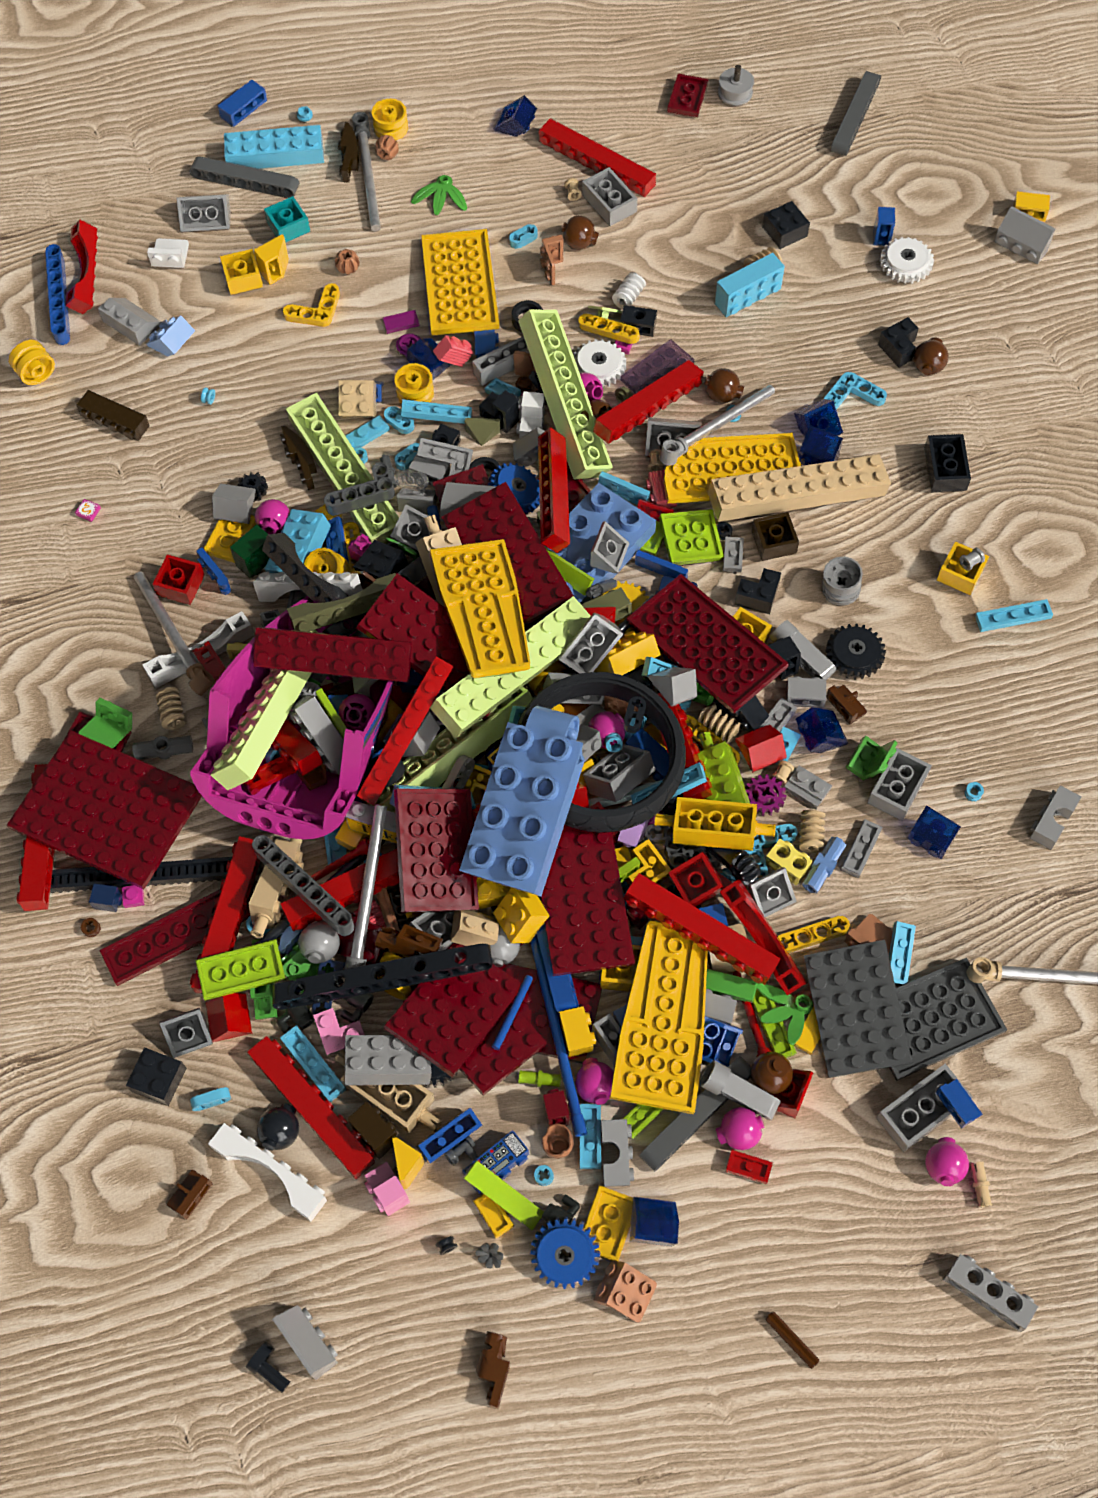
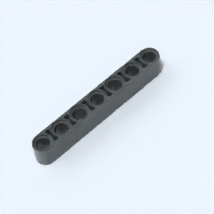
[831,71,881,156]
[189,156,300,198]
[252,835,354,936]
[640,1056,751,1172]

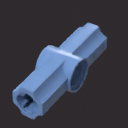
[802,836,846,894]

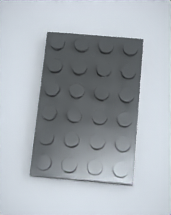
[804,940,912,1078]
[889,957,1008,1081]

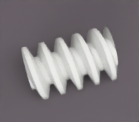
[612,272,646,309]

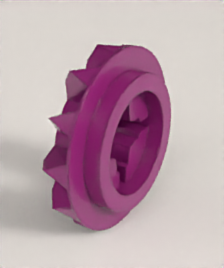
[396,334,423,358]

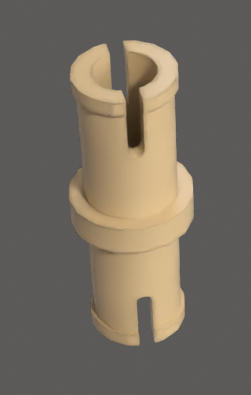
[970,1162,992,1208]

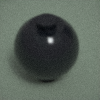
[257,1103,299,1151]

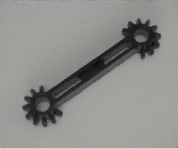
[662,794,761,885]

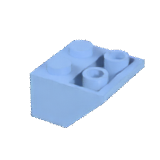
[146,315,195,357]

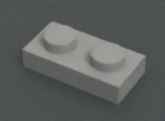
[723,536,744,573]

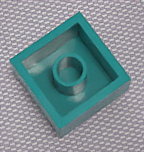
[264,196,311,243]

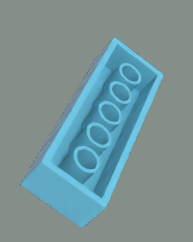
[224,125,324,169]

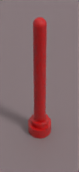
[299,837,370,887]
[733,971,772,1057]

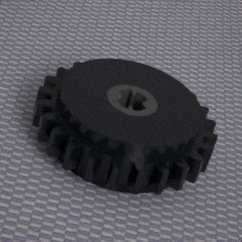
[825,623,886,680]

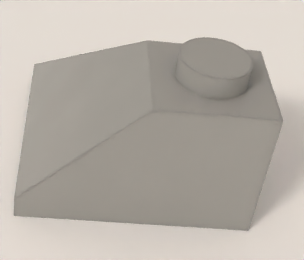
[390,505,438,555]

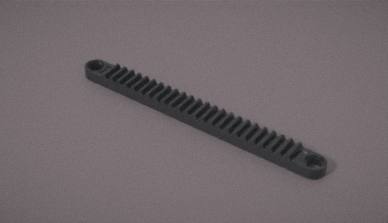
[50,857,262,893]

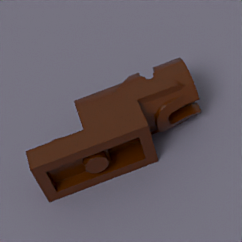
[375,924,443,957]
[476,1331,511,1410]

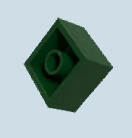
[230,524,269,579]

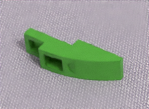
[250,939,278,1020]

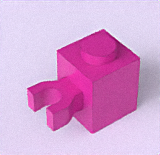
[348,533,371,562]

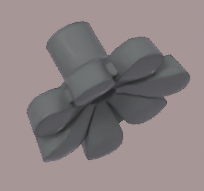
[475,1243,504,1269]

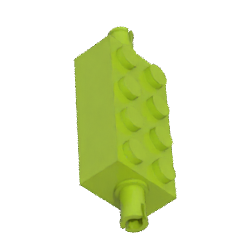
[698,732,750,804]

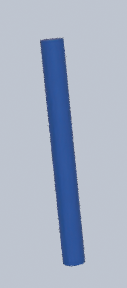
[492,975,533,1050]

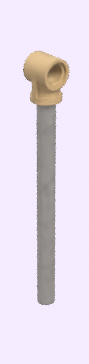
[967,957,1098,984]

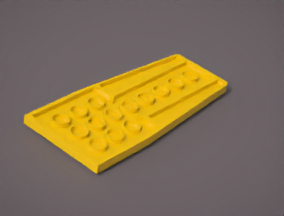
[430,539,530,678]
[610,921,708,1114]

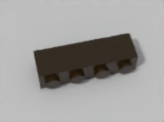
[76,390,150,441]

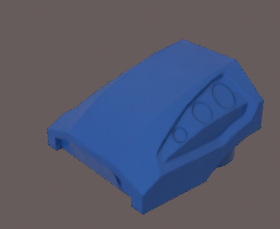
[702,1016,743,1067]

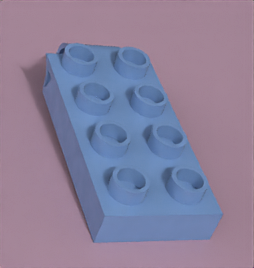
[531,483,656,625]
[459,706,585,897]

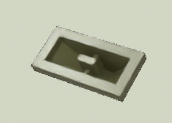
[465,418,500,446]

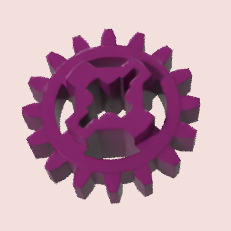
[746,774,787,816]

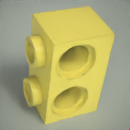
[765,839,813,885]

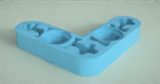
[822,372,887,413]
[745,824,798,882]

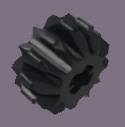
[237,472,268,502]

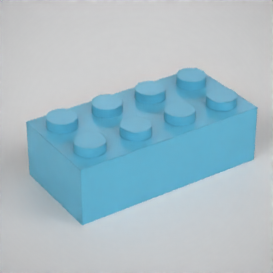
[715,253,785,317]
[265,509,331,573]

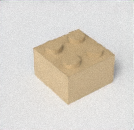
[339,380,376,418]

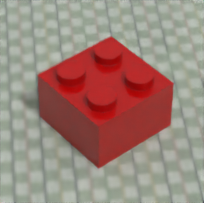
[152,554,205,605]
[668,852,725,907]

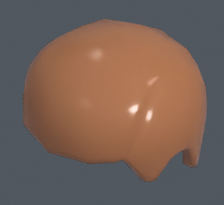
[542,1123,574,1159]

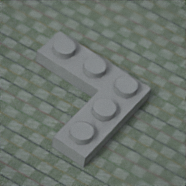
[417,438,473,476]

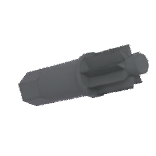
[586,578,617,599]

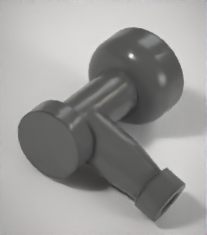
[444,1136,479,1166]

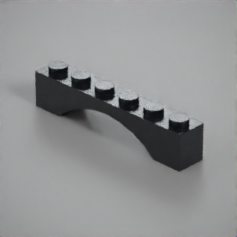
[262,533,349,603]

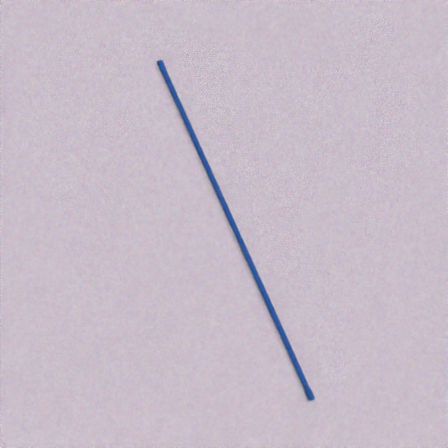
[427,505,587,1137]

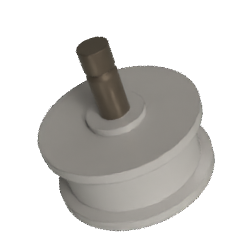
[718,65,754,106]

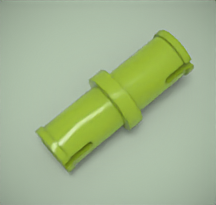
[518,1070,561,1087]

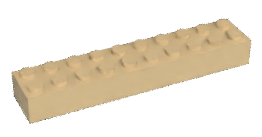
[707,454,891,522]

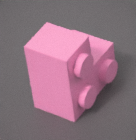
[313,1008,365,1055]
[364,1162,410,1216]

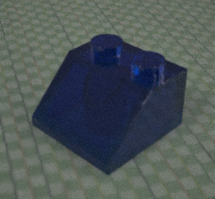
[494,95,537,137]
[406,338,452,380]
[794,399,843,447]
[799,425,843,465]
[795,707,848,753]
[908,805,961,860]
[630,1197,679,1247]

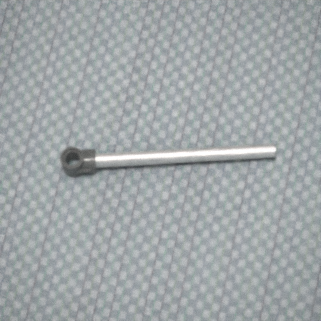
[352,112,381,232]

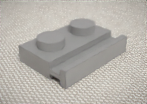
[784,765,832,810]

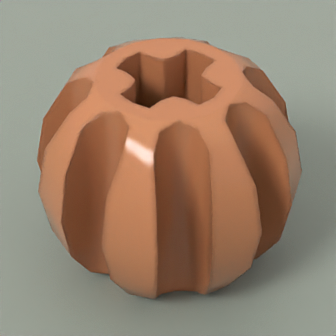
[375,135,399,160]
[335,249,360,275]

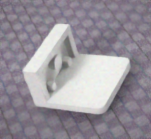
[147,238,189,268]

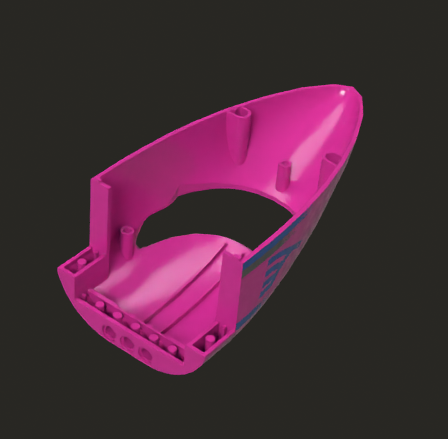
[190,596,394,839]

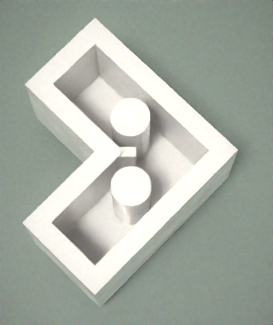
[516,391,545,438]

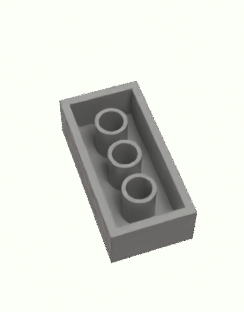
[288,695,344,775]
[345,1035,431,1085]
[876,1064,973,1152]

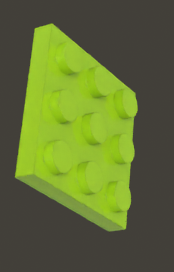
[659,509,724,565]

